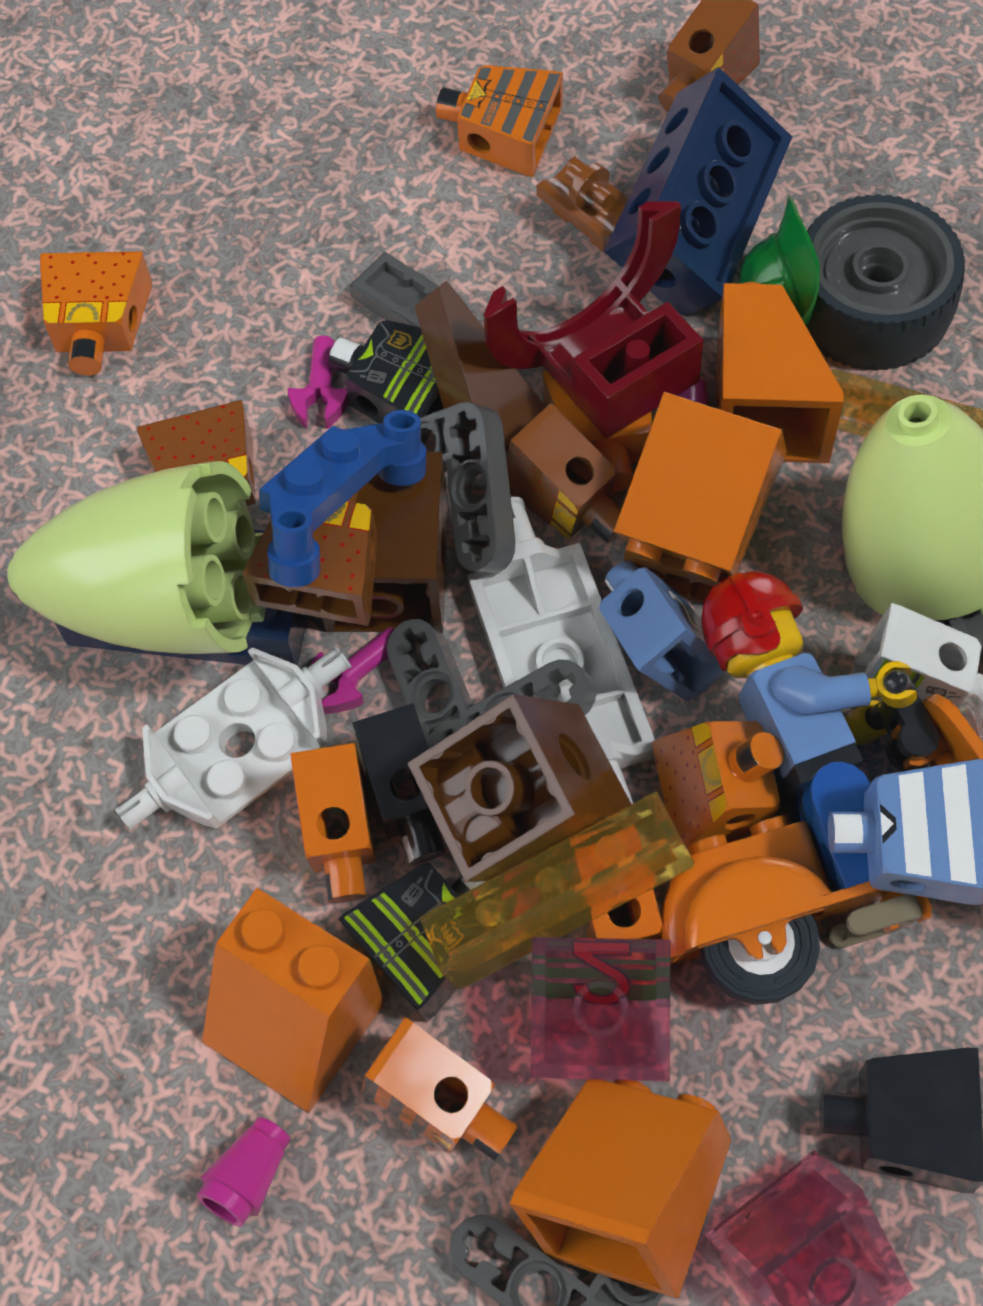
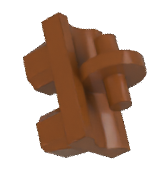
[536,156,628,252]

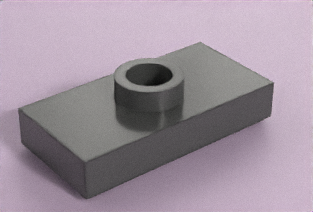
[349,252,467,327]

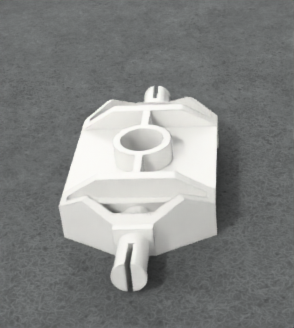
[115,646,352,830]

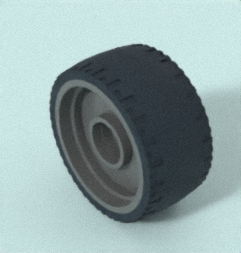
[806,194,965,371]

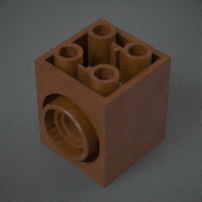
[322,451,449,633]
[407,694,638,882]

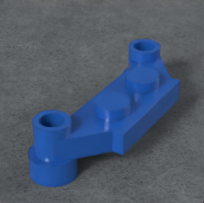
[259,410,426,587]

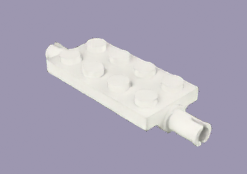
[467,497,655,824]

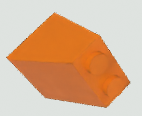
[716,282,844,463]
[614,392,787,582]
[202,888,385,1113]
[509,1076,732,1299]

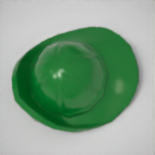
[739,195,820,325]

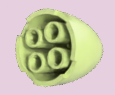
[842,395,983,621]
[7,461,266,654]

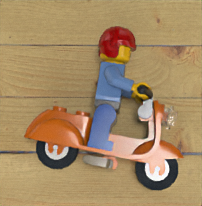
[658,571,983,1005]

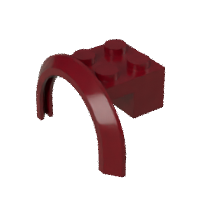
[483,201,704,439]

